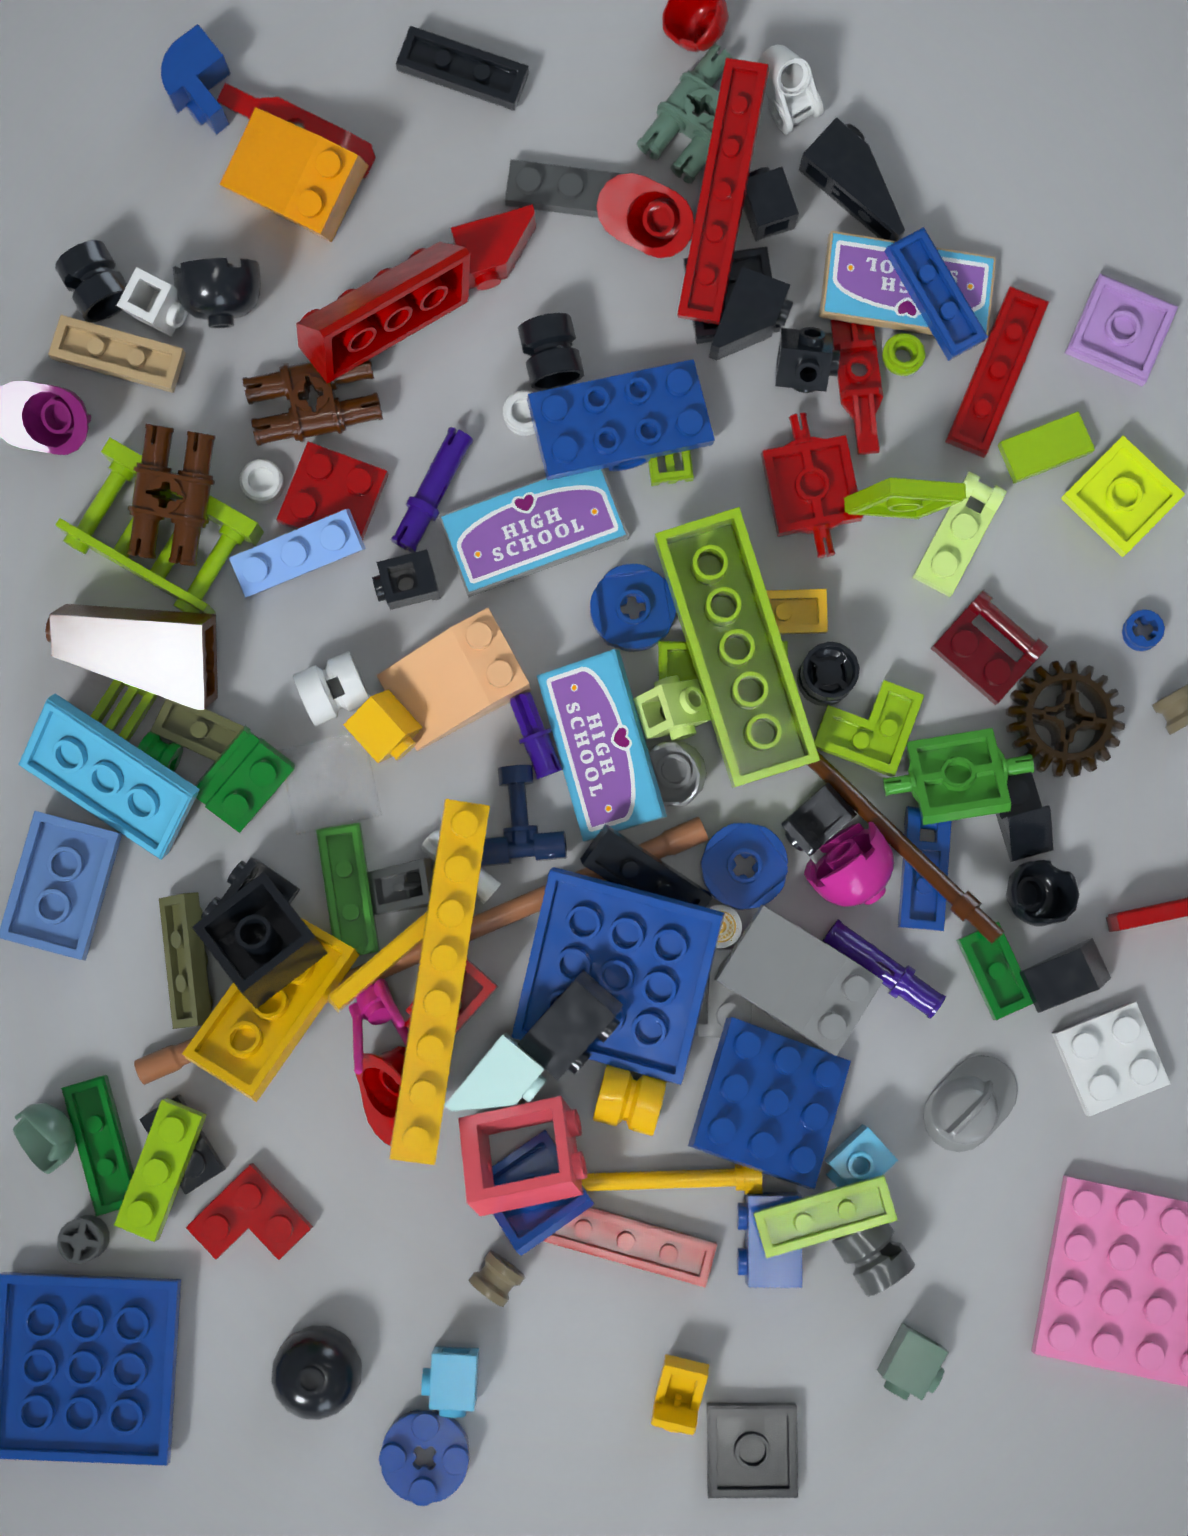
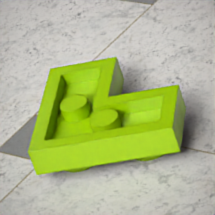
[814,680,924,777]

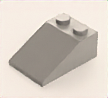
[715,905,883,1057]

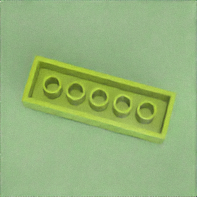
[654,507,820,788]

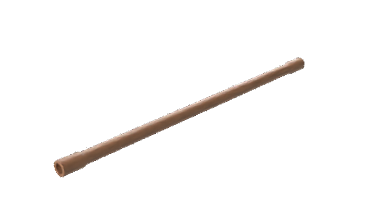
[134,817,709,1085]

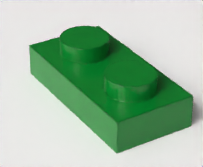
[956,922,1033,1020]

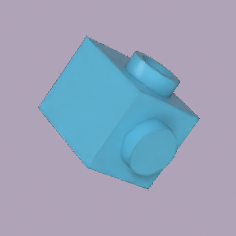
[824,1124,898,1188]
[421,1346,479,1418]

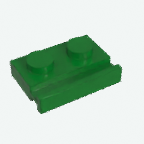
[194,726,295,833]

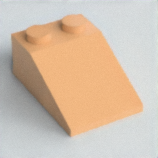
[376,608,531,752]

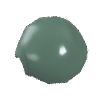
[13,1103,75,1174]

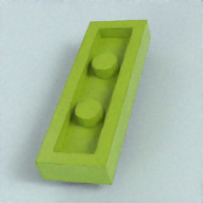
[114,1098,207,1242]
[753,1175,898,1258]

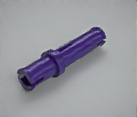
[391,427,474,553]
[822,919,946,1019]

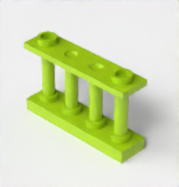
[55,437,264,614]

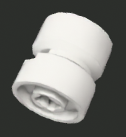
[293,651,370,726]

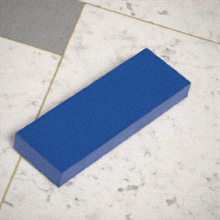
[884,227,988,361]

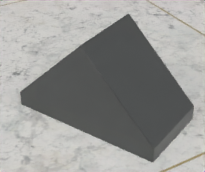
[368,858,435,915]

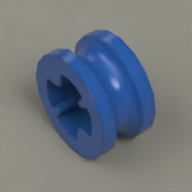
[1122,609,1165,652]

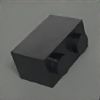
[518,970,623,1080]

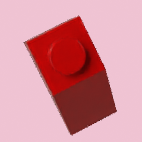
[451,204,536,290]

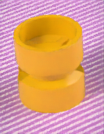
[592,1065,667,1136]

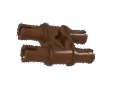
[243,359,383,446]
[127,424,216,566]

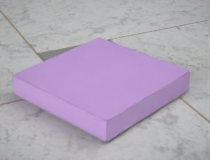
[1065,274,1178,386]

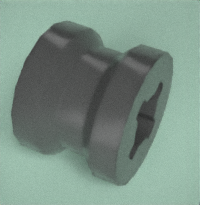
[57,1215,110,1264]

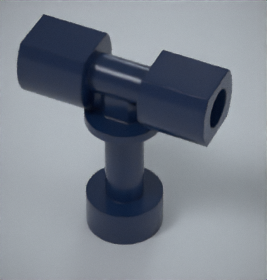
[481,765,567,867]

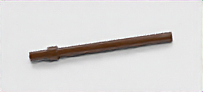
[808,751,1005,944]

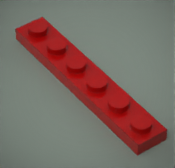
[677,58,769,325]

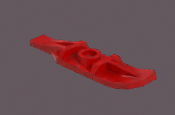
[217,83,376,179]
[830,319,883,455]

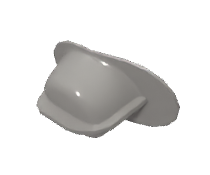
[923,1055,1018,1152]

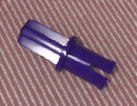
[510,692,563,779]

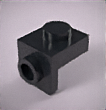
[781,782,857,856]

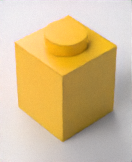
[343,689,423,763]

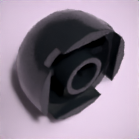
[173,258,261,328]
[271,1326,362,1420]

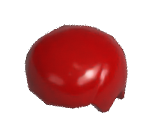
[662,0,729,53]

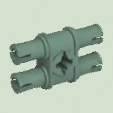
[637,44,732,184]

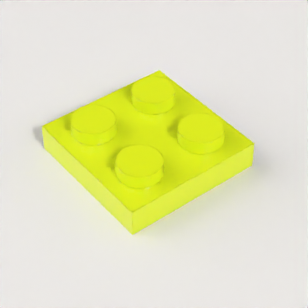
[1060,435,1185,558]

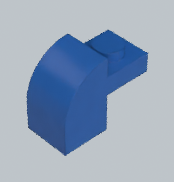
[161,24,231,135]

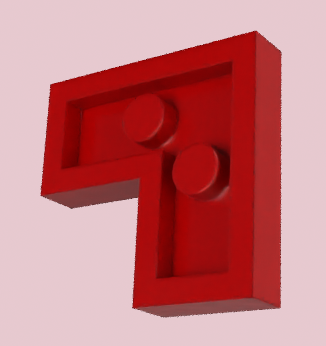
[185,1163,313,1260]

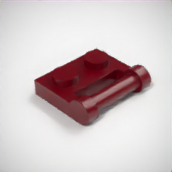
[931,590,1049,705]

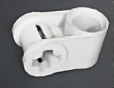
[759,45,824,135]

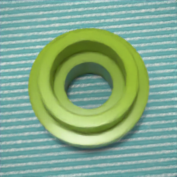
[882,333,925,376]

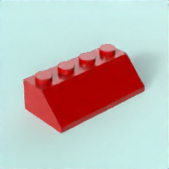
[296,241,470,384]

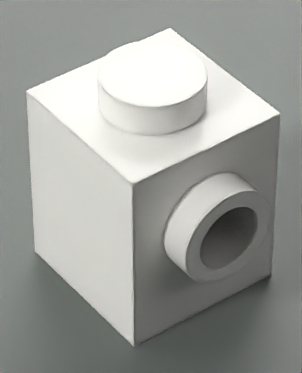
[117,267,188,337]

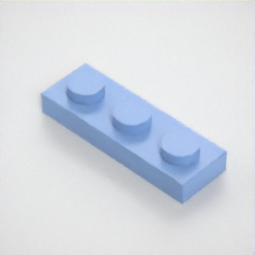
[229,509,366,598]

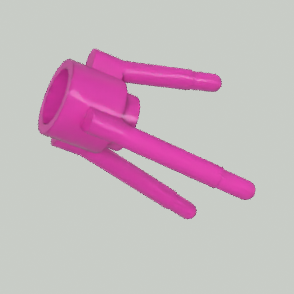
[348,978,408,1074]

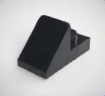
[996,772,1054,862]

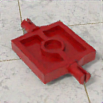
[761,413,863,558]

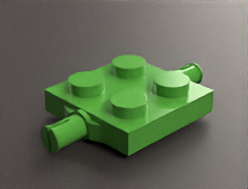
[883,728,1034,825]

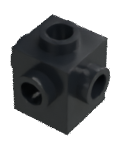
[775,327,840,393]

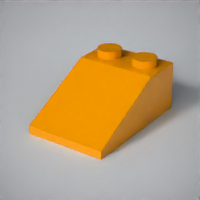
[219,107,369,242]

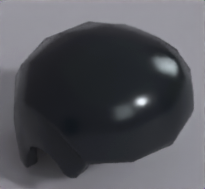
[1006,860,1080,927]

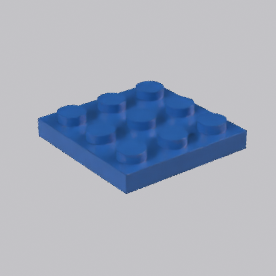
[688,1017,851,1189]

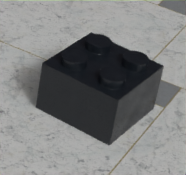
[192,872,328,1009]

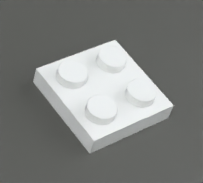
[1052,1001,1171,1117]

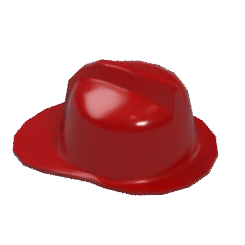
[597,173,694,258]
[355,1046,406,1146]

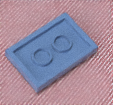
[0,811,122,961]

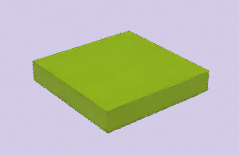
[844,477,966,519]

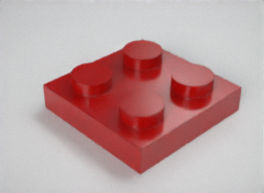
[276,441,389,553]

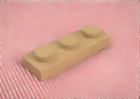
[48,315,186,393]

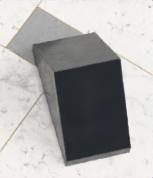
[1019,938,1111,1013]

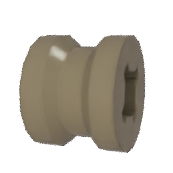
[1152,684,1188,735]
[469,1251,525,1307]

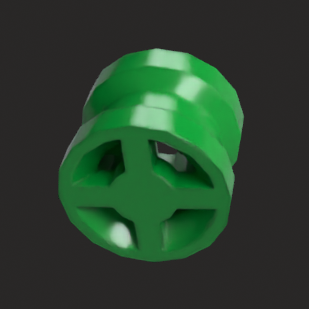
[138,731,183,772]

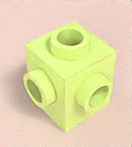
[633,675,711,741]

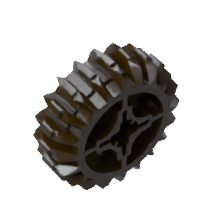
[1005,660,1125,777]

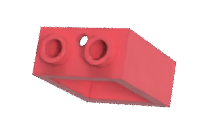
[458,1096,587,1217]

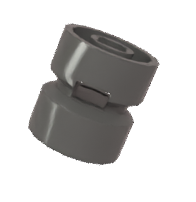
[832,1223,915,1296]

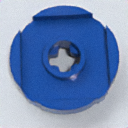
[590,564,676,652]
[700,823,788,910]
[379,1410,470,1506]

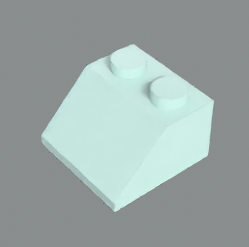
[444,1033,547,1111]

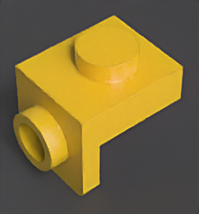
[651,1354,709,1435]

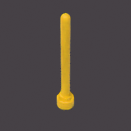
[581,1164,763,1195]

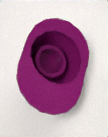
[0,381,91,455]

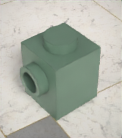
[877,1323,948,1401]

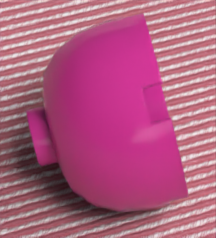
[804,822,894,907]

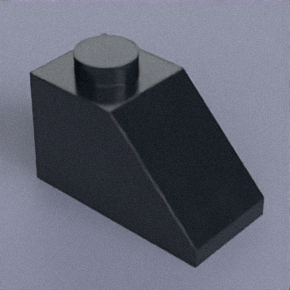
[709,266,793,360]

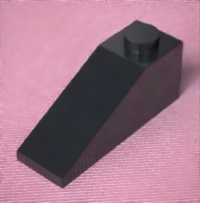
[799,117,905,241]

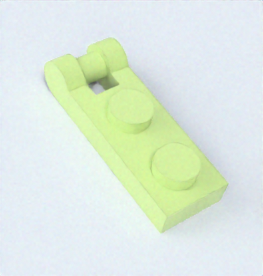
[912,471,1007,597]

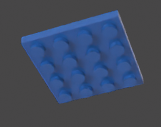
[511,867,725,1085]
[0,1272,181,1466]

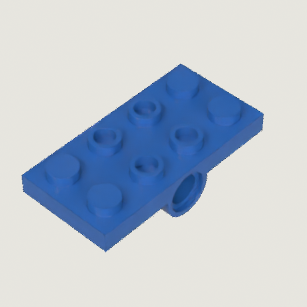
[527,359,715,481]

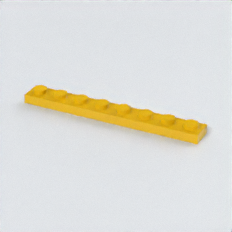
[389,799,490,1165]

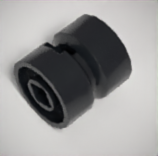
[55,240,127,322]
[518,313,584,390]
[797,642,860,706]

